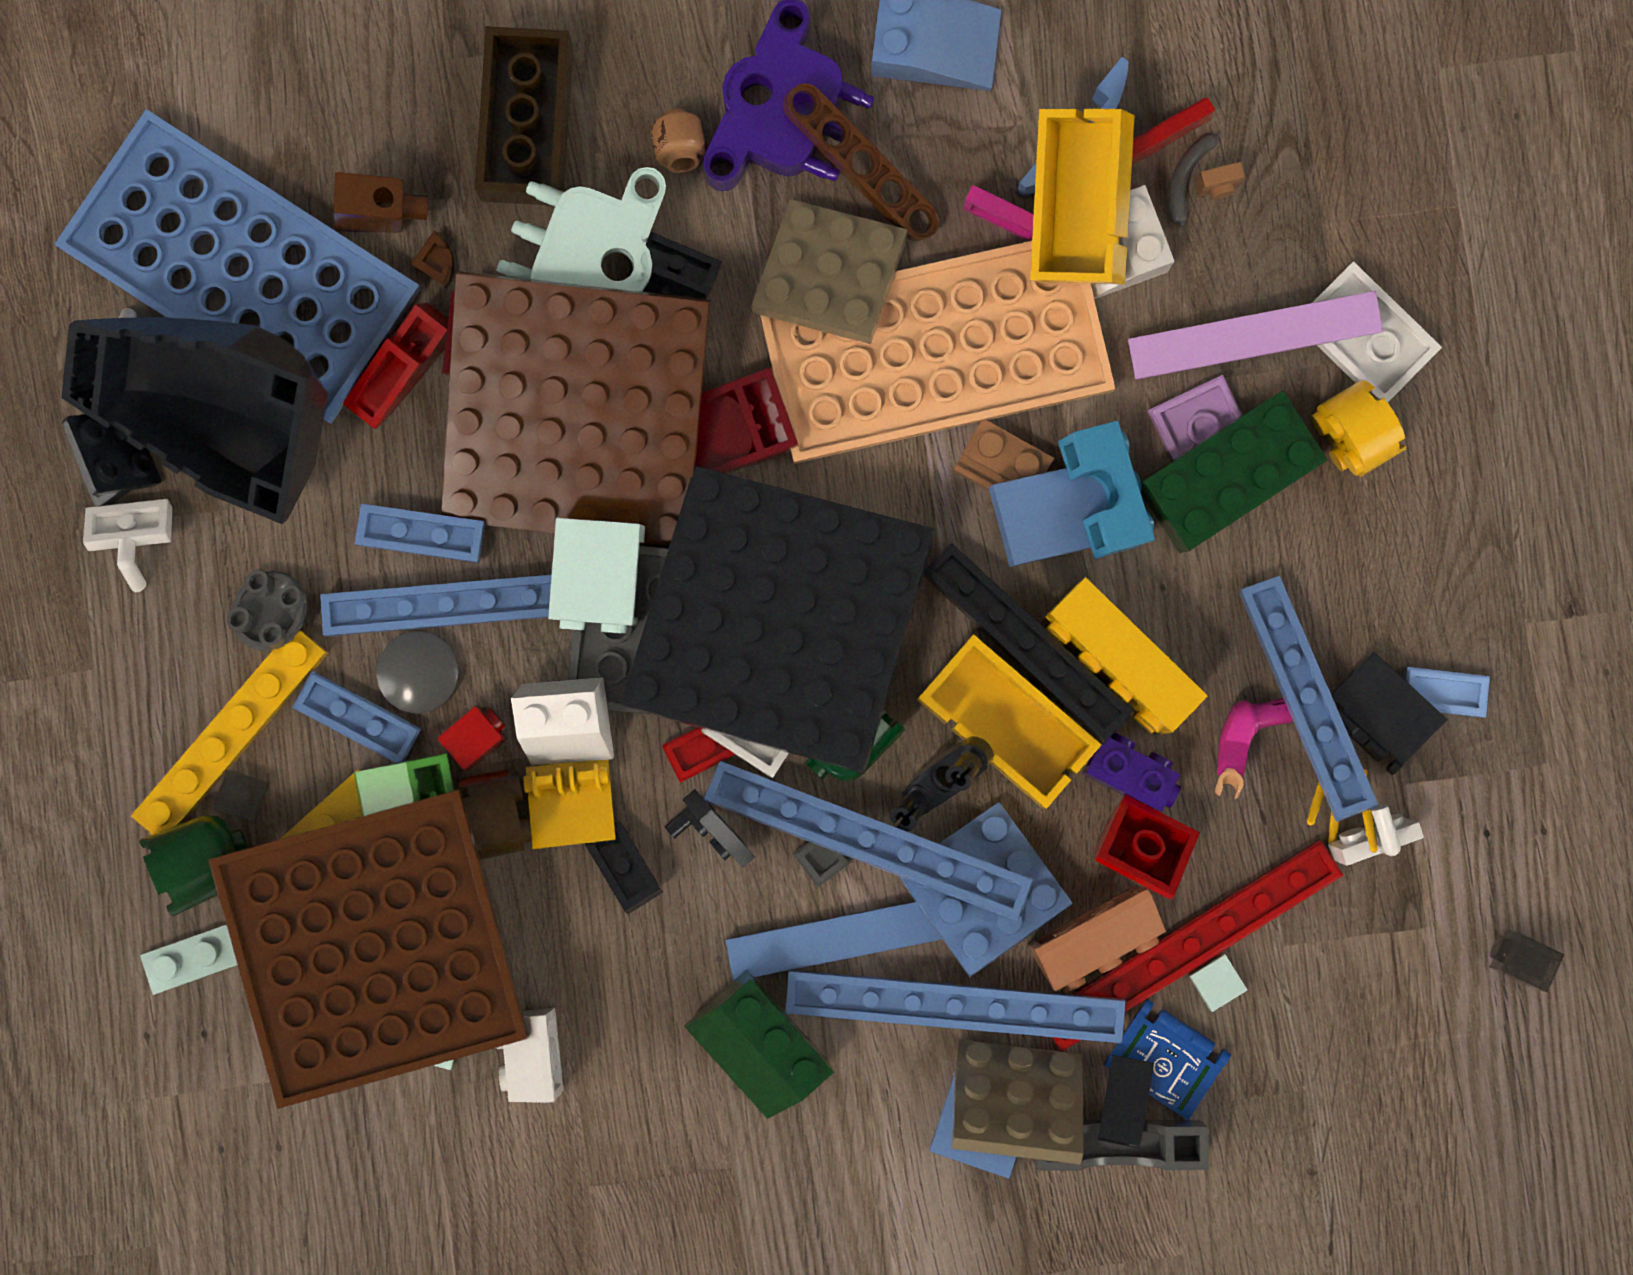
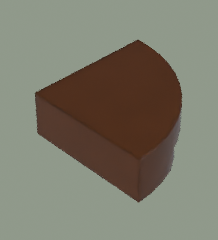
[411,230,454,289]

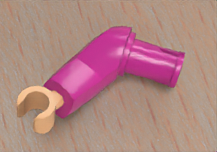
[1215,697,1292,799]

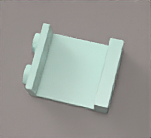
[548,518,645,633]

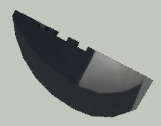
[61,317,328,524]

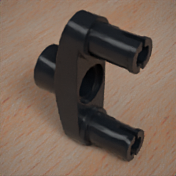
[890,736,994,831]

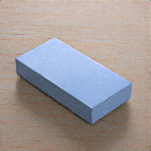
[1403,667,1490,718]

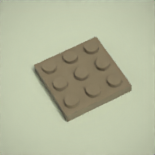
[752,199,907,344]
[952,1039,1083,1165]

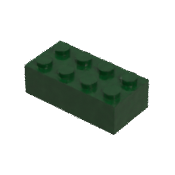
[1141,390,1328,553]

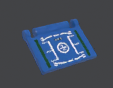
[1103,999,1231,1120]

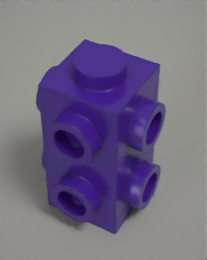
[1082,733,1181,812]

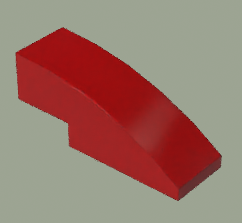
[342,303,448,429]

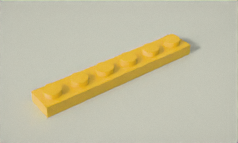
[131,629,328,834]

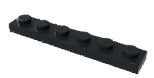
[923,543,1134,745]

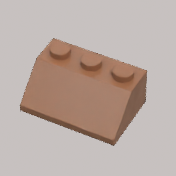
[1027,885,1166,993]

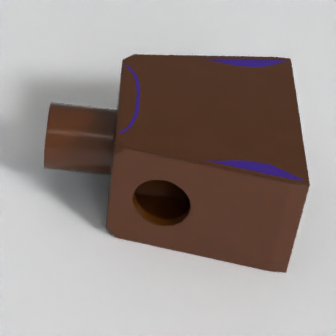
[334,172,428,233]

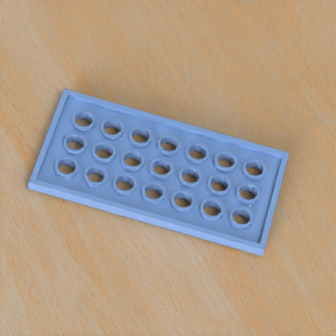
[54,109,422,424]

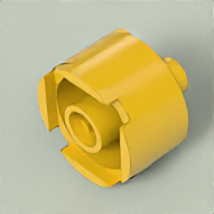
[1310,379,1406,477]

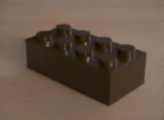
[475,26,573,206]

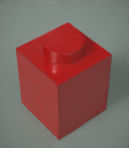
[437,706,508,771]

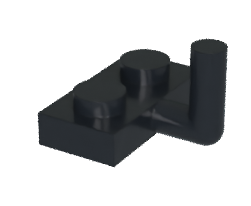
[664,789,755,868]

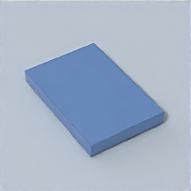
[988,468,1107,567]

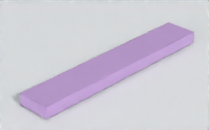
[1128,291,1383,380]

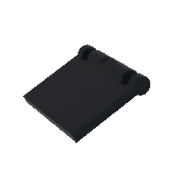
[1331,651,1448,775]

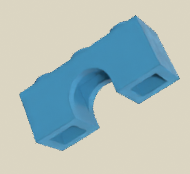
[1058,421,1155,559]

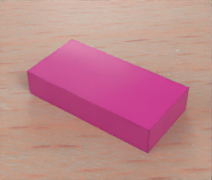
[963,185,1034,241]

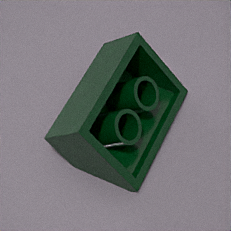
[684,970,834,1119]

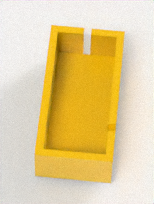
[1030,109,1135,285]
[1042,577,1208,734]
[916,634,1101,809]

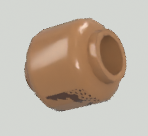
[651,108,707,173]

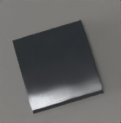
[626,232,722,299]

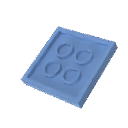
[898,802,1073,978]

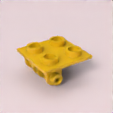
[524,760,616,849]

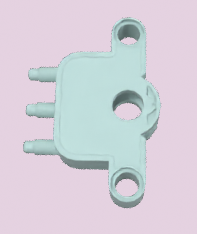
[497,167,666,292]

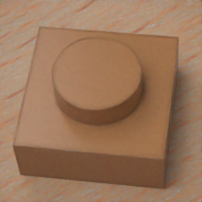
[1194,162,1245,200]

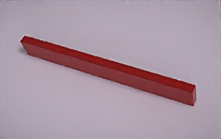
[1052,840,1344,1052]

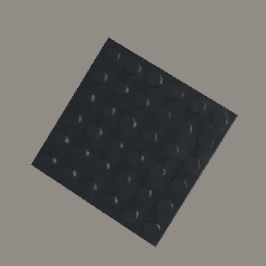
[620,466,936,774]

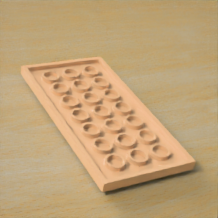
[760,241,1115,464]

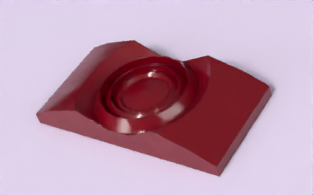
[695,367,799,474]

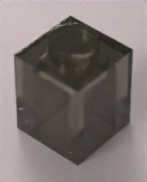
[1489,930,1565,993]

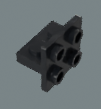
[62,414,161,507]

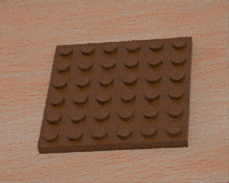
[441,271,711,547]
[209,789,528,1109]

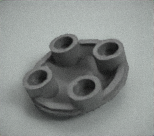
[227,570,307,651]
[376,631,461,714]

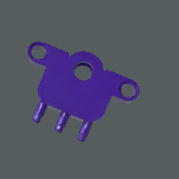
[703,0,874,192]

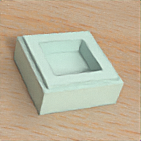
[1188,954,1247,1012]

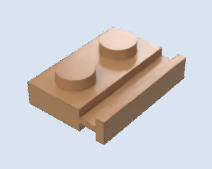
[952,420,1054,492]

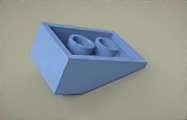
[871,0,1001,91]

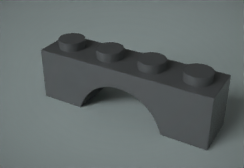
[1033,1120,1209,1171]

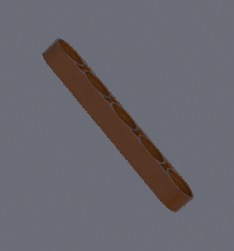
[783,83,940,241]

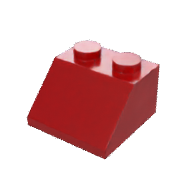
[1095,794,1200,900]

